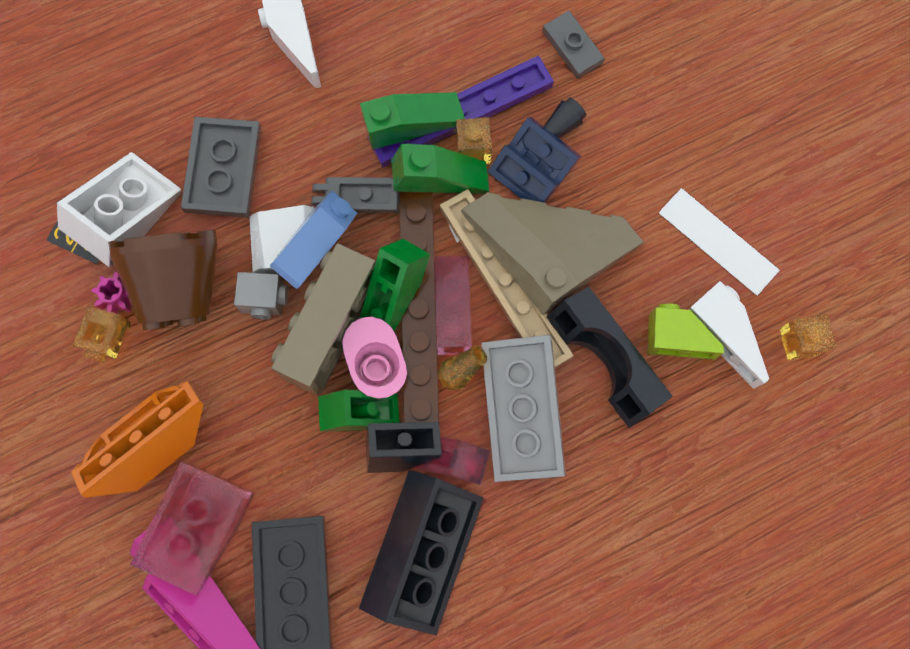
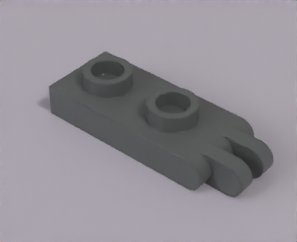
[311,177,400,213]

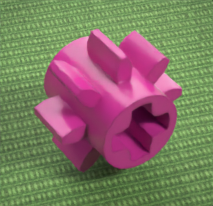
[92,272,131,316]

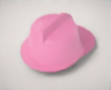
[342,317,407,399]

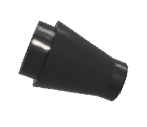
[544,97,587,139]

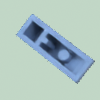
[270,190,357,289]

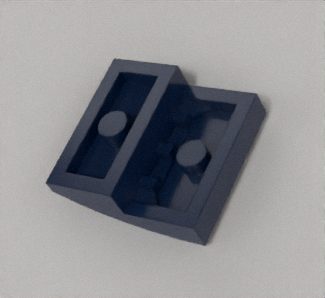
[487,117,582,203]

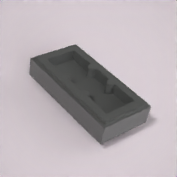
[542,11,605,79]

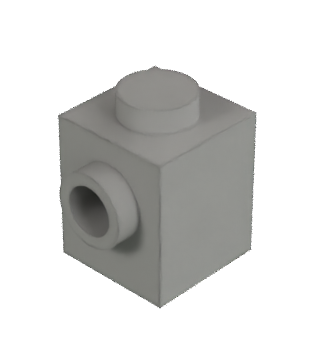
[234,272,289,320]

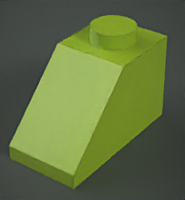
[647,304,724,360]

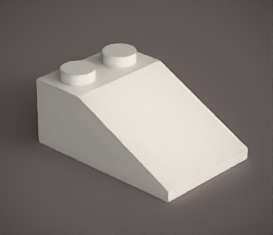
[57,152,182,267]

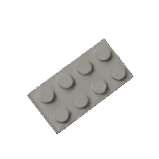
[481,335,566,482]

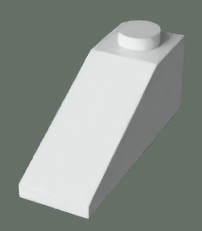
[258,0,321,88]
[688,281,769,389]

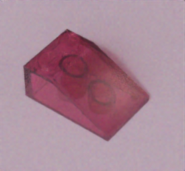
[130,462,255,595]

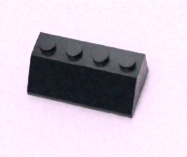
[359,470,484,636]

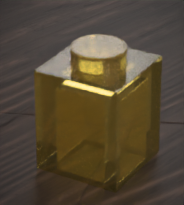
[456,117,492,164]
[780,314,836,361]

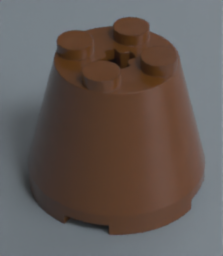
[108,230,218,330]

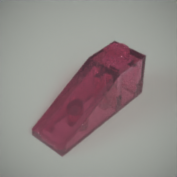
[435,256,472,355]

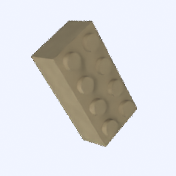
[271,243,376,396]

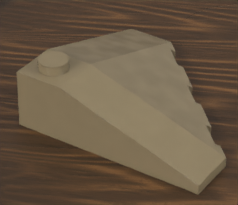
[461,192,644,315]

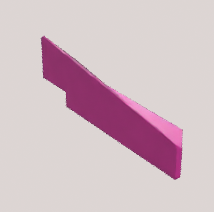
[130,516,260,649]

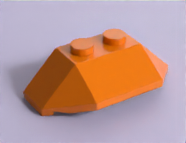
[71,381,204,498]

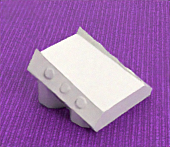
[249,205,320,276]

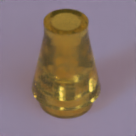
[438,345,487,390]

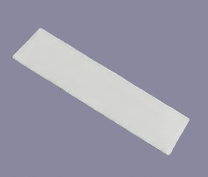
[659,188,780,296]

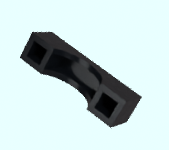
[546,287,673,428]

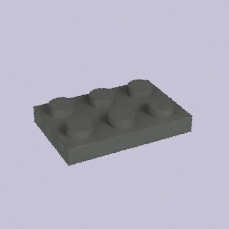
[181,117,262,218]

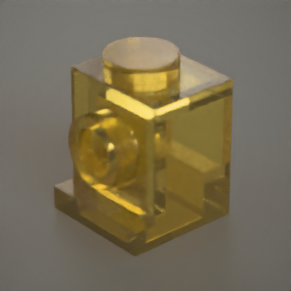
[73,306,131,363]

